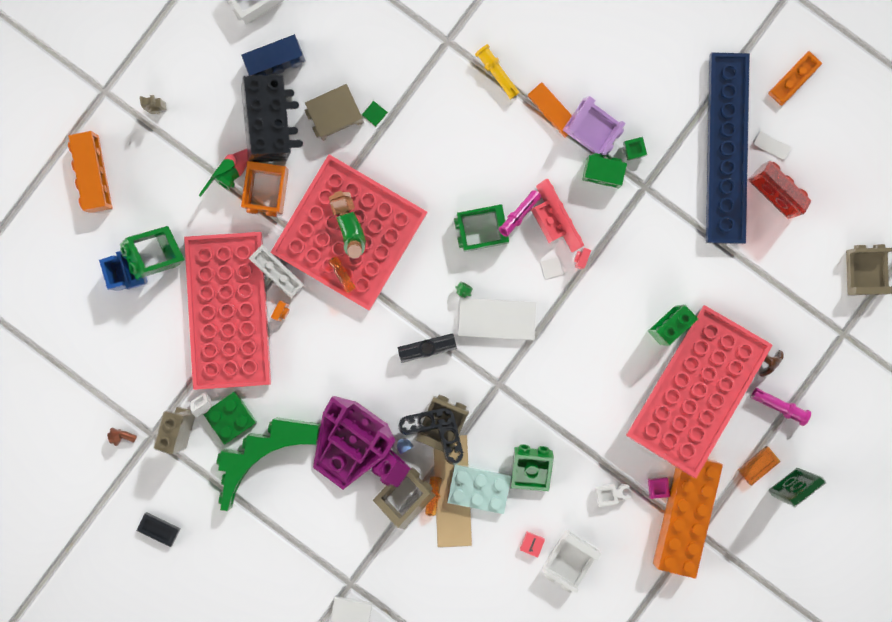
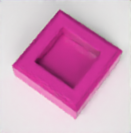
[648,477,670,499]

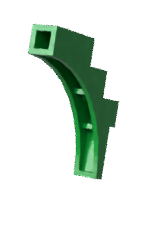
[216,417,321,511]

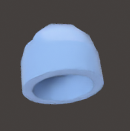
[397,438,413,454]

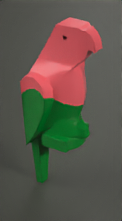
[198,148,248,197]

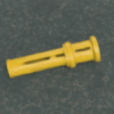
[475,44,520,100]

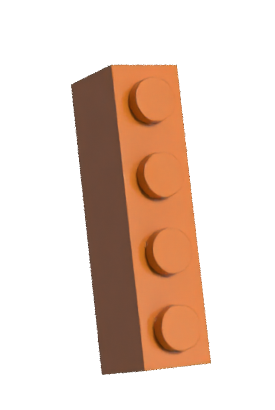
[68,131,113,213]

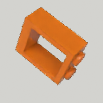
[241,161,289,217]

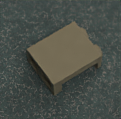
[304,84,364,141]
[846,244,892,295]
[415,394,469,455]
[153,406,195,455]

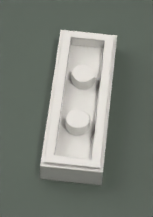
[248,245,304,298]

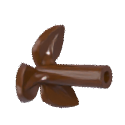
[759,350,784,377]

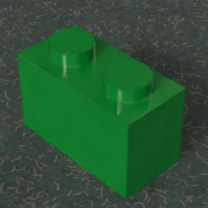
[582,153,627,189]

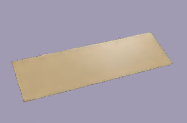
[433,435,472,547]

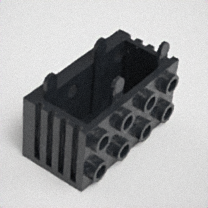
[241,75,303,162]

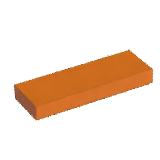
[768,51,823,106]
[527,82,572,138]

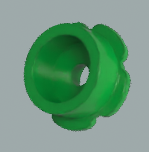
[455,281,473,298]

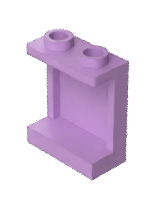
[563,96,626,155]

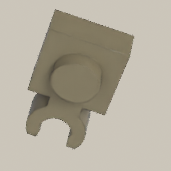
[139,95,167,114]

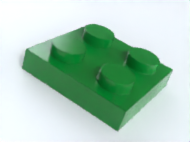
[203,391,257,445]

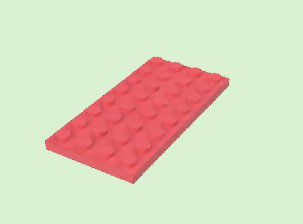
[184,232,271,390]
[625,305,773,478]

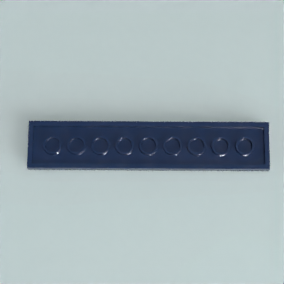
[706,52,750,244]

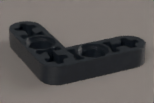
[398,408,463,465]

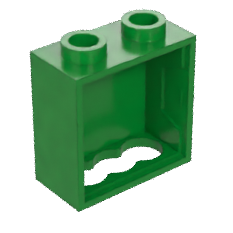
[647,304,698,346]

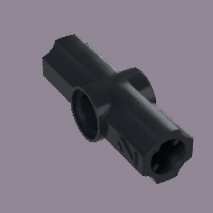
[397,333,457,363]

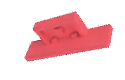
[531,179,584,252]

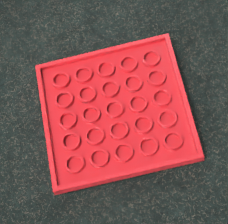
[271,154,428,311]

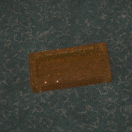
[737,446,781,486]

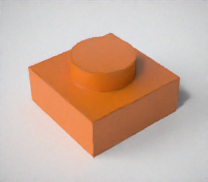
[271,300,290,321]

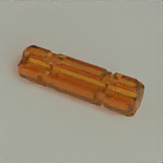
[328,257,355,293]

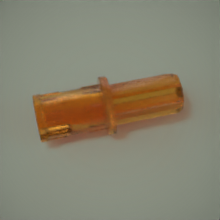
[425,476,442,516]

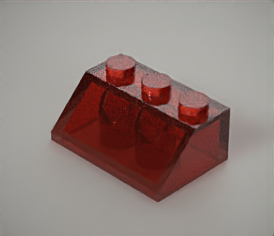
[748,160,812,219]

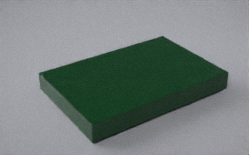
[768,468,826,508]

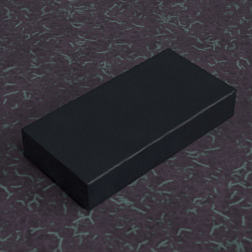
[136,512,181,547]

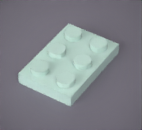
[447,464,511,514]

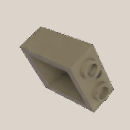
[373,467,436,529]

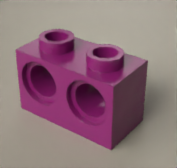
[371,450,411,488]

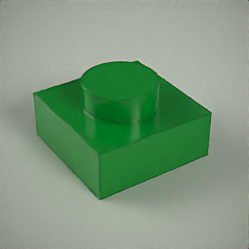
[623,137,647,161]

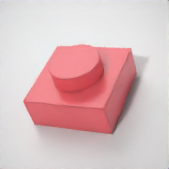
[574,248,591,270]

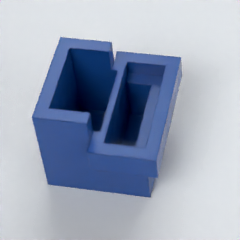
[99,247,148,291]

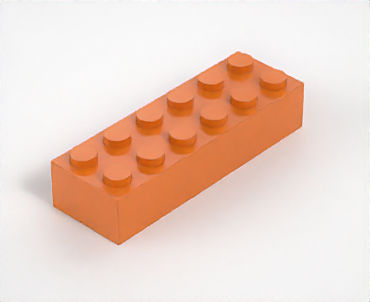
[653,459,723,579]

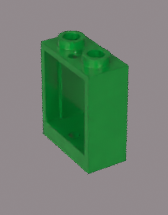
[454,204,509,252]
[120,226,185,280]

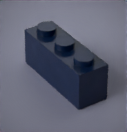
[241,34,306,76]

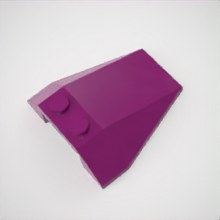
[313,396,396,490]

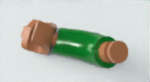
[329,191,366,258]

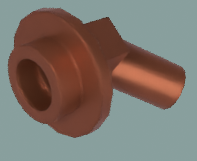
[107,427,137,446]

